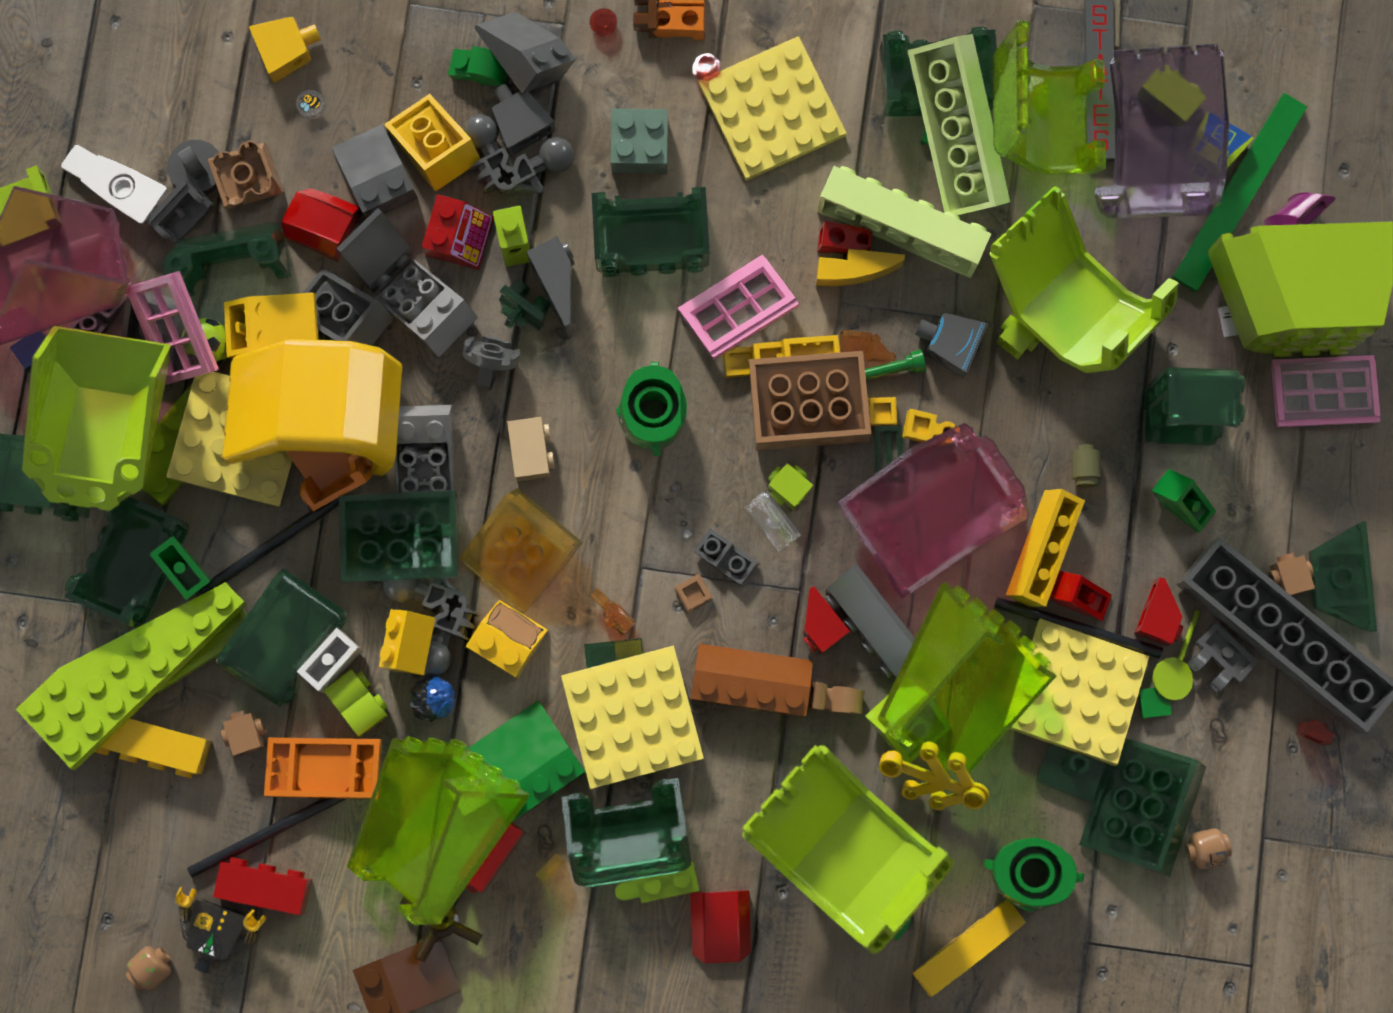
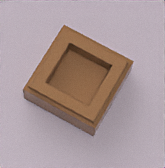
[674,574,713,613]

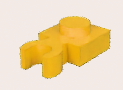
[902,408,955,445]

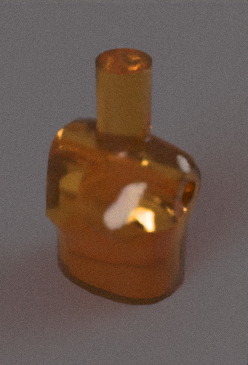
[590,588,637,637]

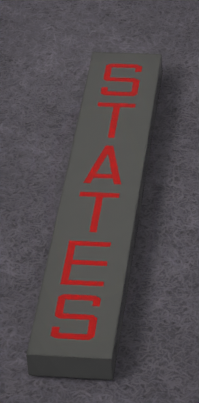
[1084,0,1115,161]

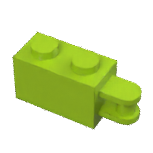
[615,861,699,903]

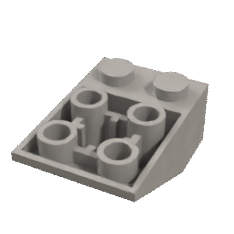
[375,259,478,357]
[394,405,454,498]

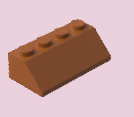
[690,643,813,718]

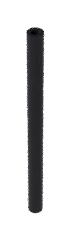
[200,494,349,594]
[994,597,1163,659]
[187,798,346,878]

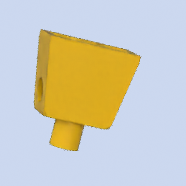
[249,17,321,83]

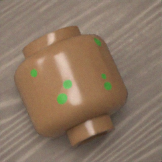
[126,946,172,991]

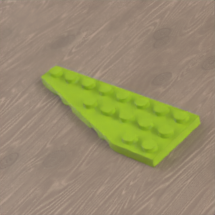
[16,583,247,771]

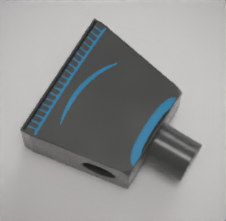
[915,313,988,378]

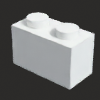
[297,628,363,693]

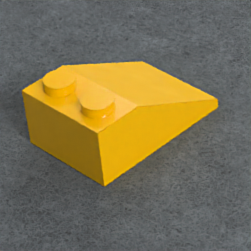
[384,94,480,192]

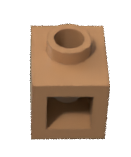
[1269,553,1315,596]
[221,710,266,757]

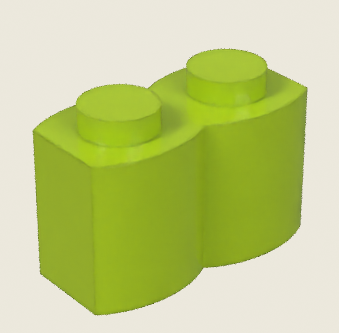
[323,669,389,737]

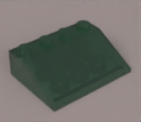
[339,490,459,583]
[1079,738,1206,877]

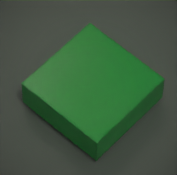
[1138,688,1172,719]

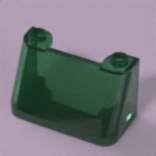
[163,223,292,296]
[215,569,348,707]

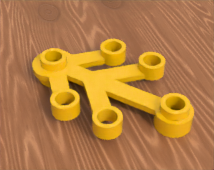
[878,742,990,810]

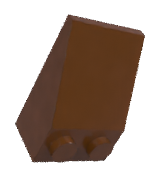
[353,938,461,1013]

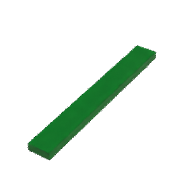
[1171,92,1308,293]

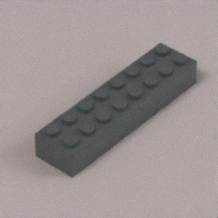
[1176,537,1393,734]

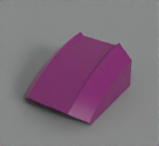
[1264,192,1336,226]

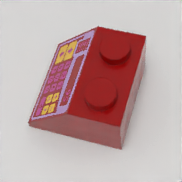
[422,194,494,270]

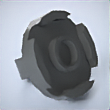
[167,140,220,194]
[463,336,520,390]

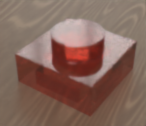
[1296,720,1335,746]

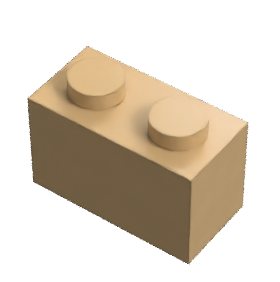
[507,417,555,482]

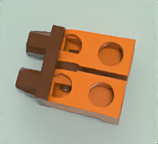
[633,0,705,40]

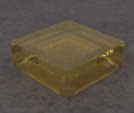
[536,853,565,882]

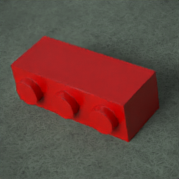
[213,857,312,915]

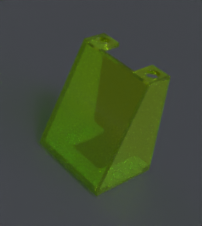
[877,581,1057,774]
[347,737,529,925]

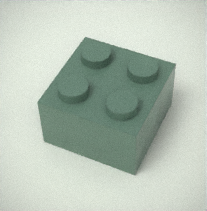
[610,108,668,174]

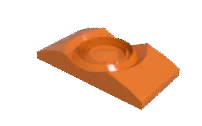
[264,738,382,799]

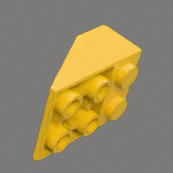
[224,293,319,359]

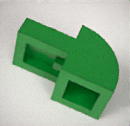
[447,46,509,87]

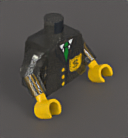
[175,887,266,974]

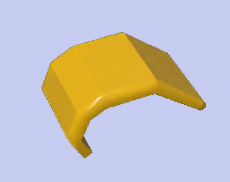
[221,339,402,476]

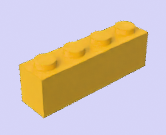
[1006,489,1085,607]
[95,718,212,778]

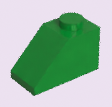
[1151,469,1216,533]
[150,536,211,600]

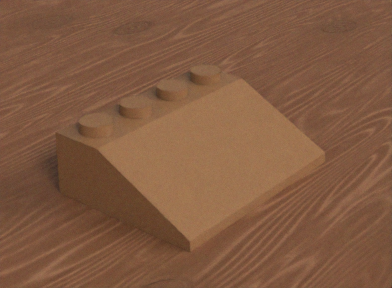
[749,351,871,451]

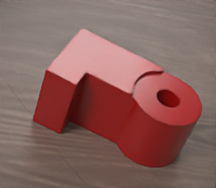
[817,221,873,254]

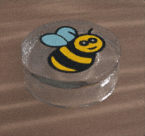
[296,90,325,120]

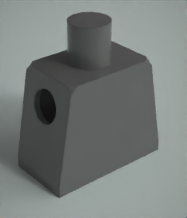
[492,84,556,156]

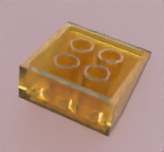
[459,488,583,614]

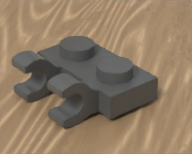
[1187,622,1259,693]

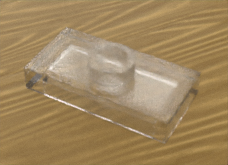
[745,490,801,553]

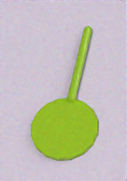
[1152,610,1200,701]

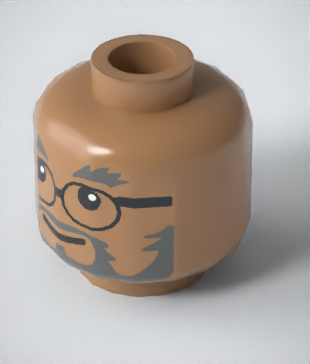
[1185,828,1232,869]

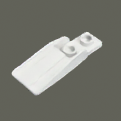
[61,145,167,224]

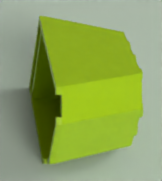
[1208,222,1393,358]

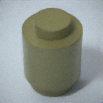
[1071,444,1101,487]

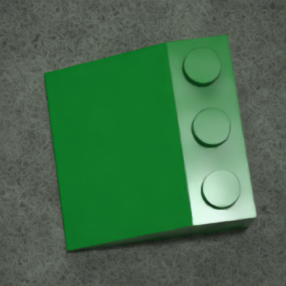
[466,700,586,822]

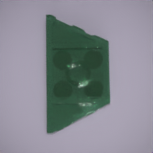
[1309,521,1377,632]

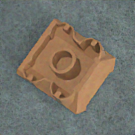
[208,141,284,210]

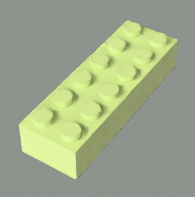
[908,34,1010,215]
[817,166,991,278]

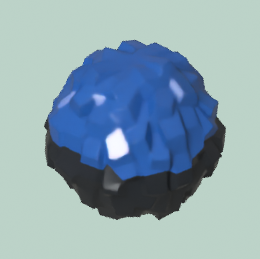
[409,675,455,722]

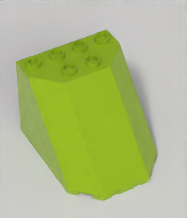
[22,326,171,511]

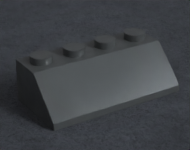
[825,563,929,682]

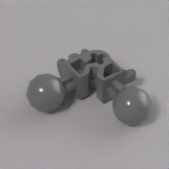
[463,114,574,196]
[382,567,480,676]

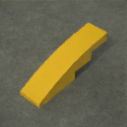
[722,335,840,378]
[913,900,1026,997]

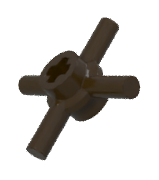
[399,879,483,962]

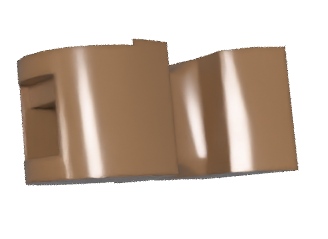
[807,682,865,715]

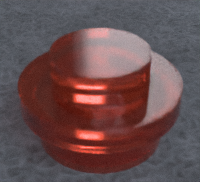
[590,8,617,36]
[693,54,721,81]

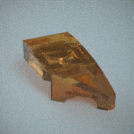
[840,330,896,362]

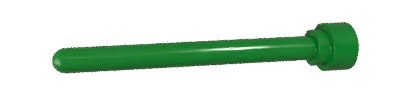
[865,349,926,380]

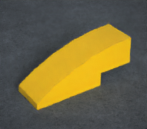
[816,249,905,287]

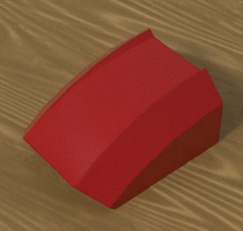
[281,188,363,262]
[690,890,751,964]

